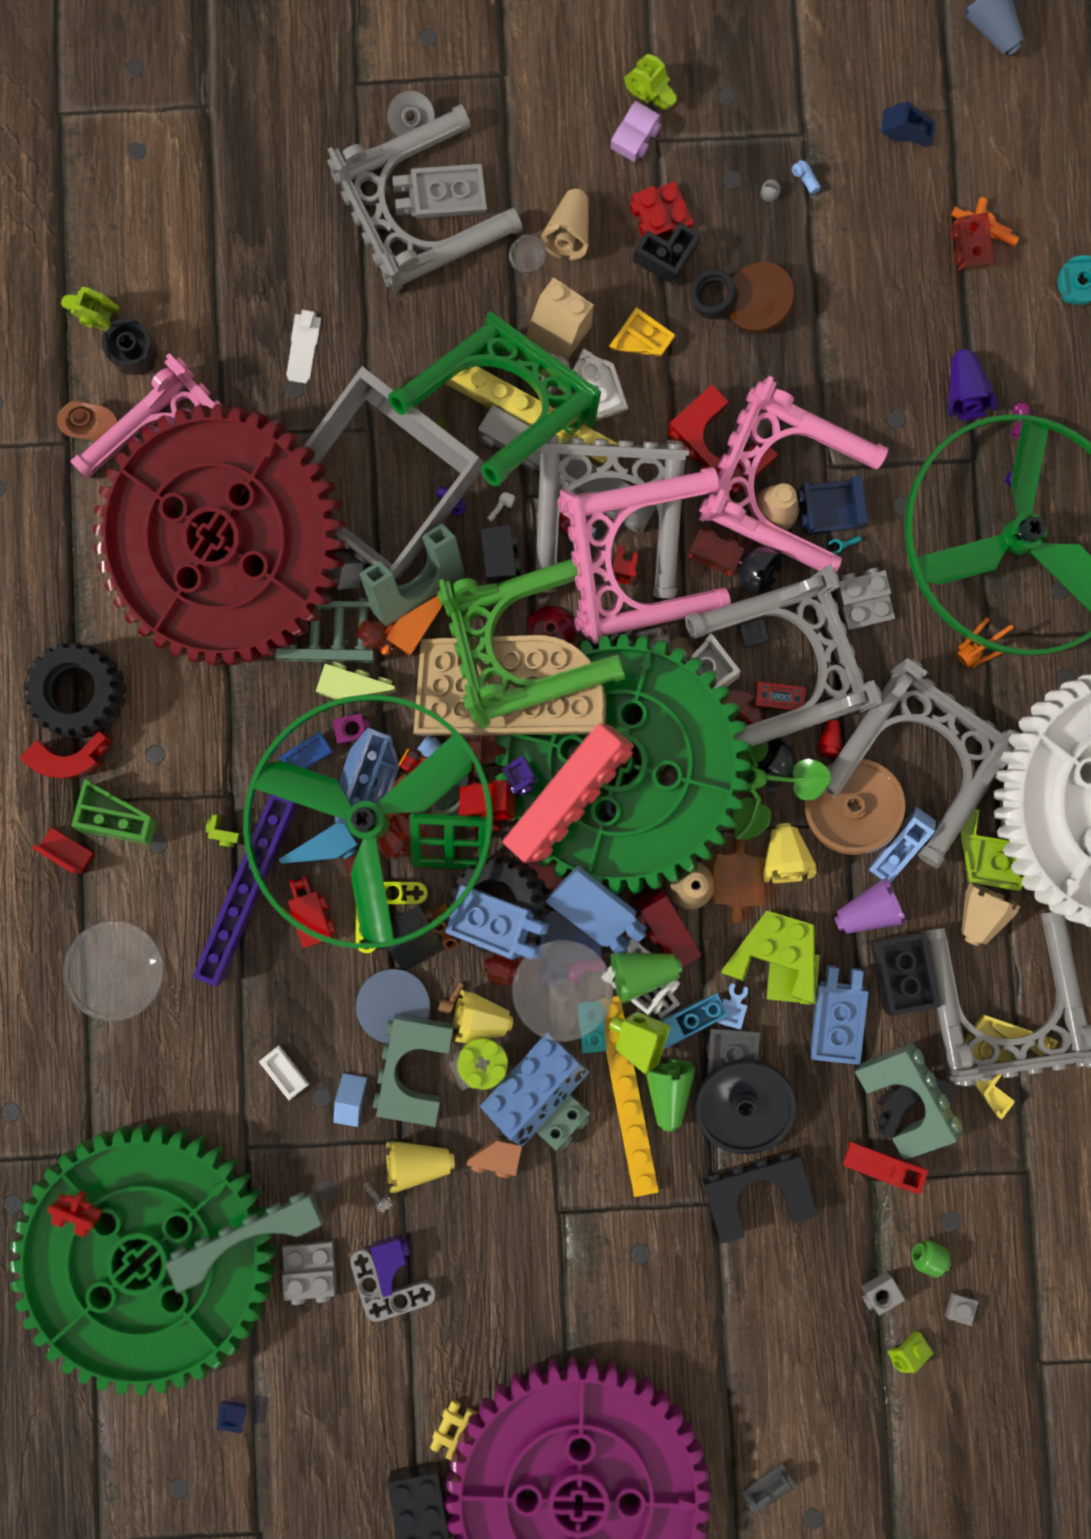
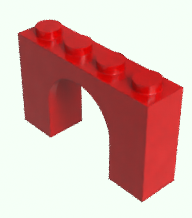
[668,385,778,499]

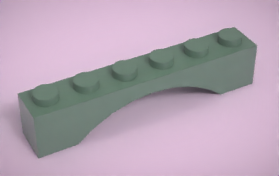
[165,1191,324,1293]

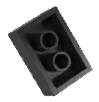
[870,932,940,1016]
[387,1461,453,1539]

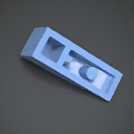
[869,807,936,883]

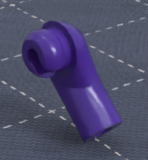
[436,485,466,515]

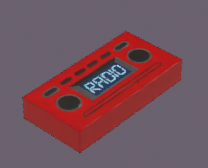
[754,682,806,711]

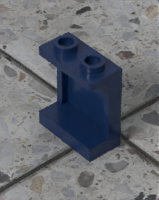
[797,475,868,535]
[536,911,602,962]

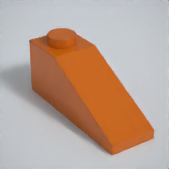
[384,596,443,656]

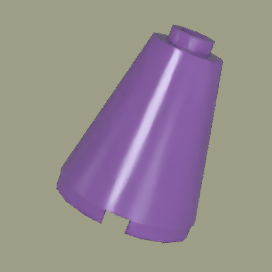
[834,877,907,934]

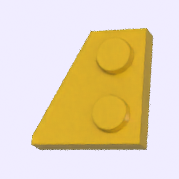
[610,307,675,357]

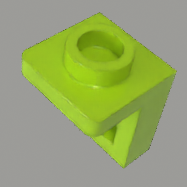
[206,814,244,847]
[887,1332,933,1373]

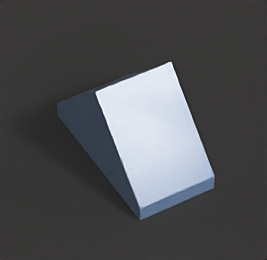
[333,1073,368,1127]

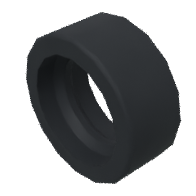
[690,269,738,319]

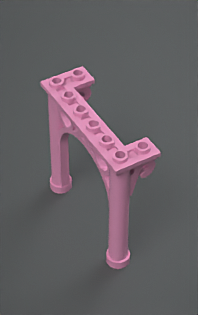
[70,353,249,497]
[699,376,888,572]
[558,467,731,644]

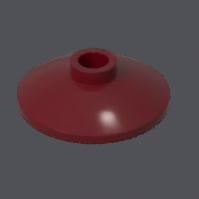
[527,606,575,644]

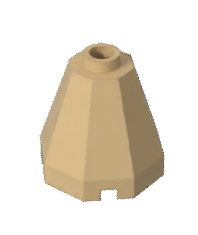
[962,883,1020,946]

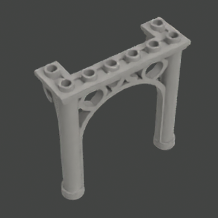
[327,104,523,295]
[535,435,689,598]
[685,564,882,747]
[824,658,1022,868]
[922,912,1091,1086]

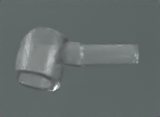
[362,1182,393,1212]

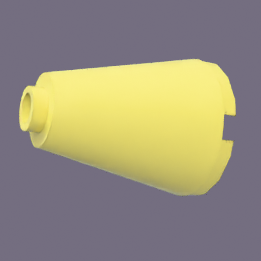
[386,1141,455,1193]

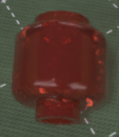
[484,953,522,986]

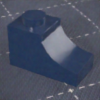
[881,101,936,147]

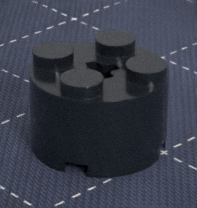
[102,318,158,375]

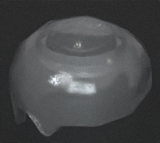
[509,235,546,274]

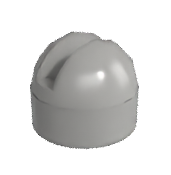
[761,179,780,202]

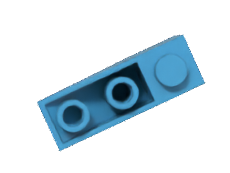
[658,993,728,1049]

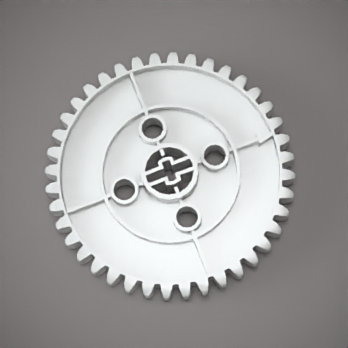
[994,674,1091,927]

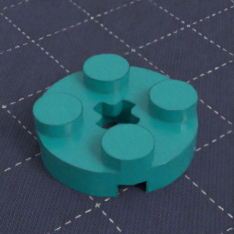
[1057,255,1091,305]

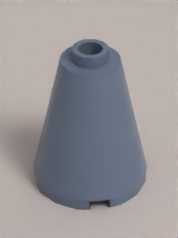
[963,0,1024,56]

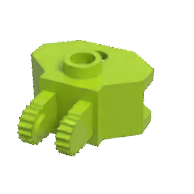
[624,54,677,110]
[61,287,119,332]

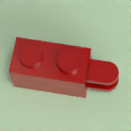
[288,875,336,948]

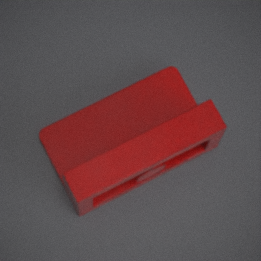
[32,828,95,874]

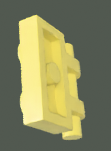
[430,1400,480,1460]

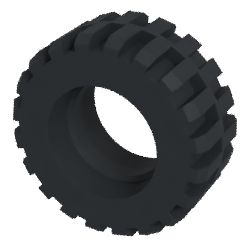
[23,642,126,738]
[450,857,549,953]

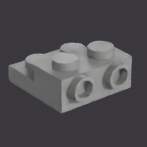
[836,568,895,631]
[282,1240,337,1305]

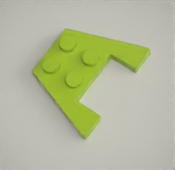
[960,809,1025,891]
[721,911,815,1004]

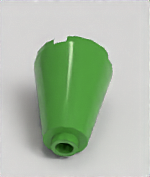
[611,952,682,1003]
[646,1058,695,1131]

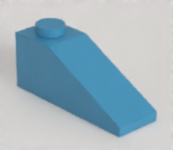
[279,823,360,864]

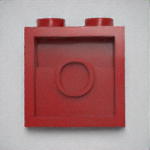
[629,181,694,239]

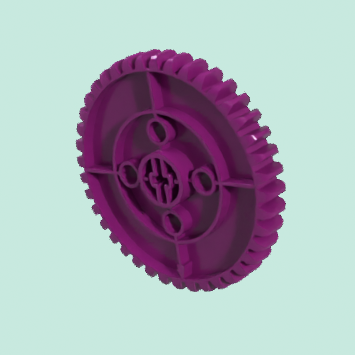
[445,1357,711,1539]

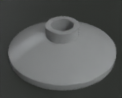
[387,91,435,137]

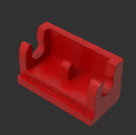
[612,544,638,586]

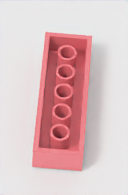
[503,723,634,862]

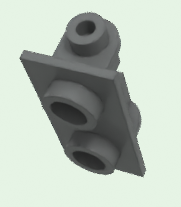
[741,1463,797,1514]

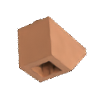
[467,1137,522,1178]

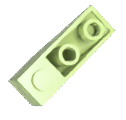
[316,662,397,700]

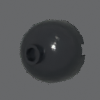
[737,547,783,595]
[757,738,796,787]

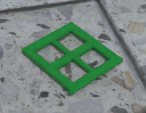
[409,813,489,869]

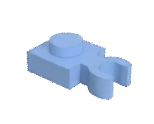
[717,983,748,1030]

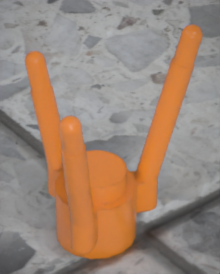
[956,618,1014,668]

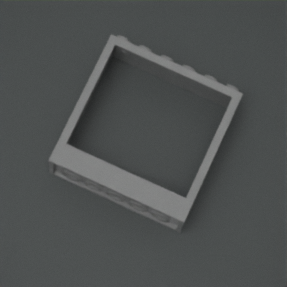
[303,366,485,580]

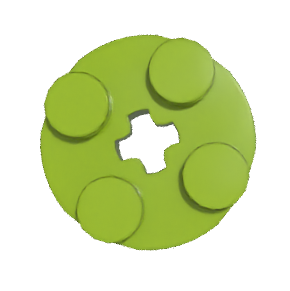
[457,1038,508,1089]

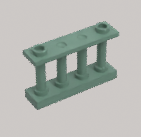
[275,598,376,663]

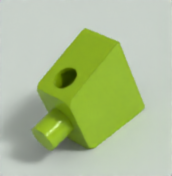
[609,1012,671,1074]

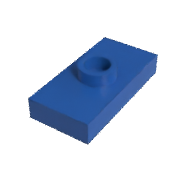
[279,731,334,769]

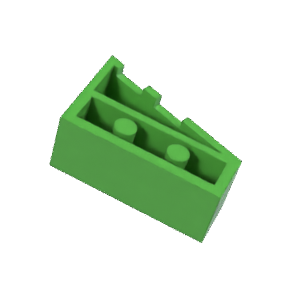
[71,779,157,846]

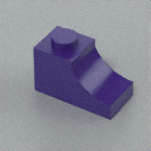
[370,1234,411,1297]

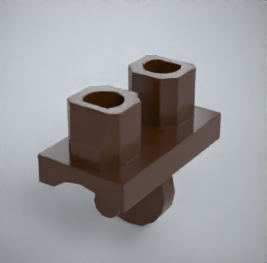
[425,903,462,950]

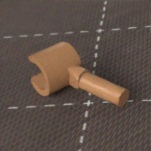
[438,983,465,1014]

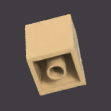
[526,277,594,360]

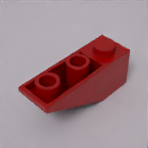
[843,1141,928,1195]

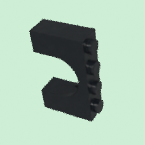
[702,1151,817,1244]

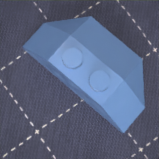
[335,728,399,825]

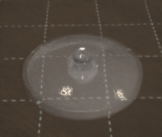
[63,921,165,1021]
[512,940,613,1041]

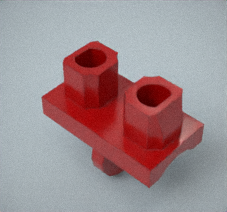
[48,1191,103,1237]

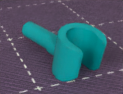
[828,536,861,555]

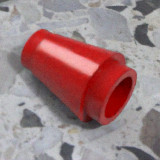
[817,720,842,758]

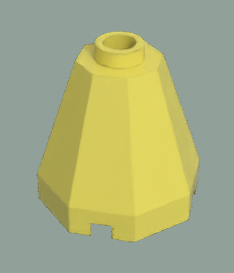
[763,823,816,884]
[452,990,513,1043]

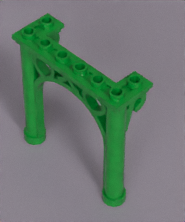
[388,311,601,486]

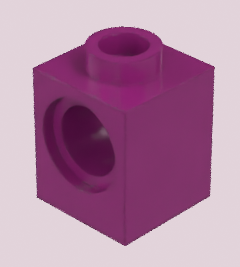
[333,714,371,745]

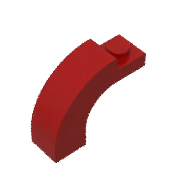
[19,731,112,779]

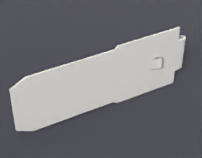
[287,310,321,383]

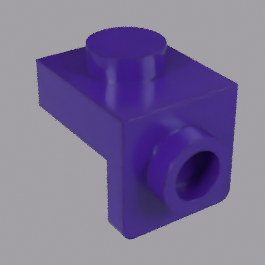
[501,756,539,796]

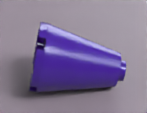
[947,349,998,421]

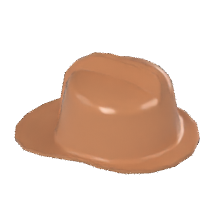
[57,400,117,441]

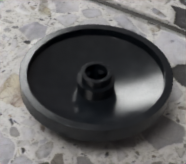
[695,1059,796,1154]

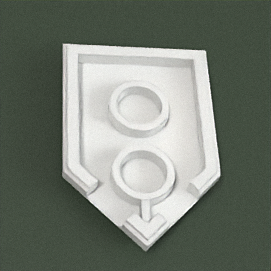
[573,349,628,421]

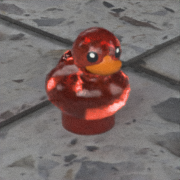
[356,620,396,655]

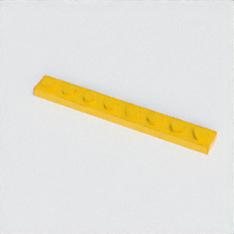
[596,995,659,1197]

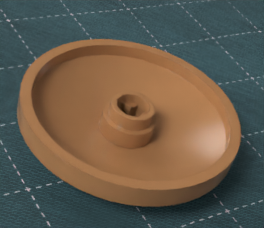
[805,759,905,855]

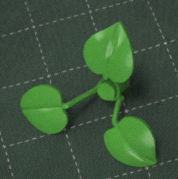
[733,742,832,840]

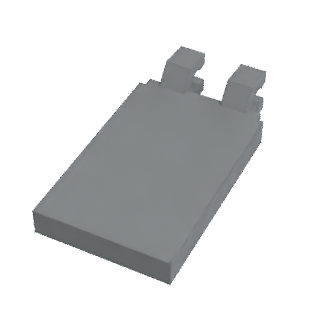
[392,164,487,219]

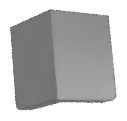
[331,551,364,590]

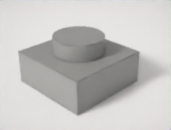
[945,1292,978,1326]

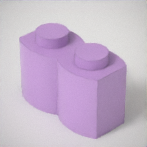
[611,101,661,162]

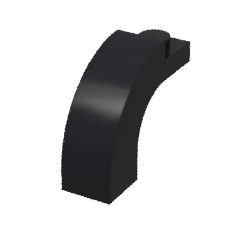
[877,1077,958,1139]

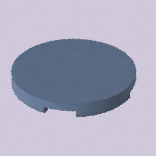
[356,969,430,1043]

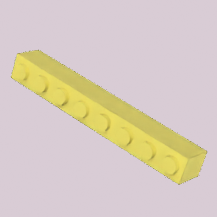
[445,367,619,470]

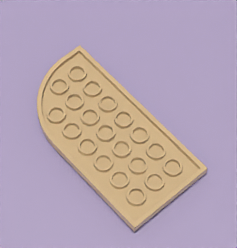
[413,635,606,736]

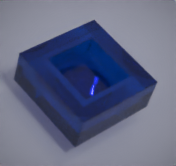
[216,1400,247,1433]

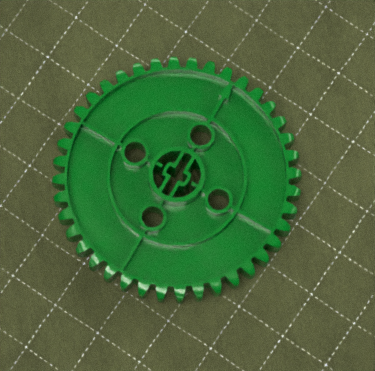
[494,634,753,894]
[9,1124,276,1396]

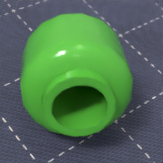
[911,1240,951,1278]

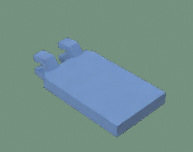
[545,866,646,953]
[445,885,549,959]
[809,965,868,1065]

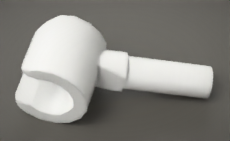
[487,492,515,522]

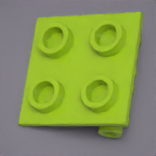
[767,955,820,1005]

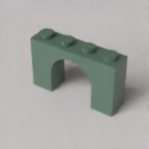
[359,523,466,627]
[373,1014,454,1127]
[855,1043,963,1160]

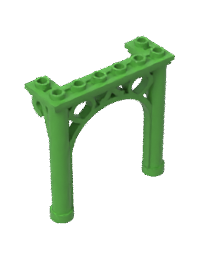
[437,559,626,729]

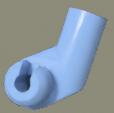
[792,160,821,195]

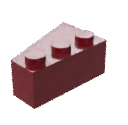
[630,886,702,968]

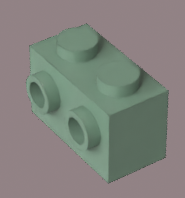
[536,1093,590,1150]

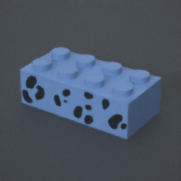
[480,1032,590,1147]

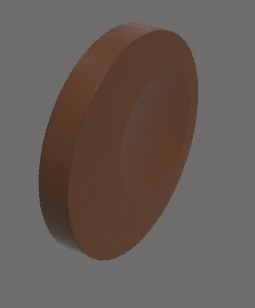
[725,262,795,333]

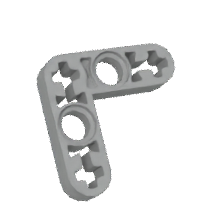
[350,1247,436,1322]

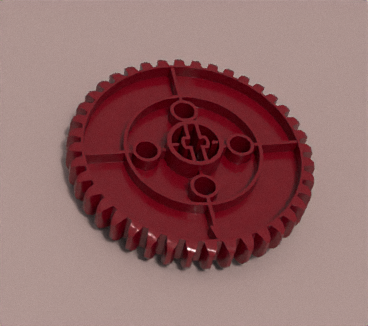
[93,404,346,666]

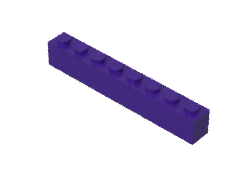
[192,794,298,986]

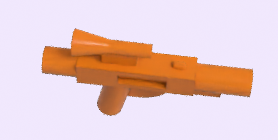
[951,197,1019,246]

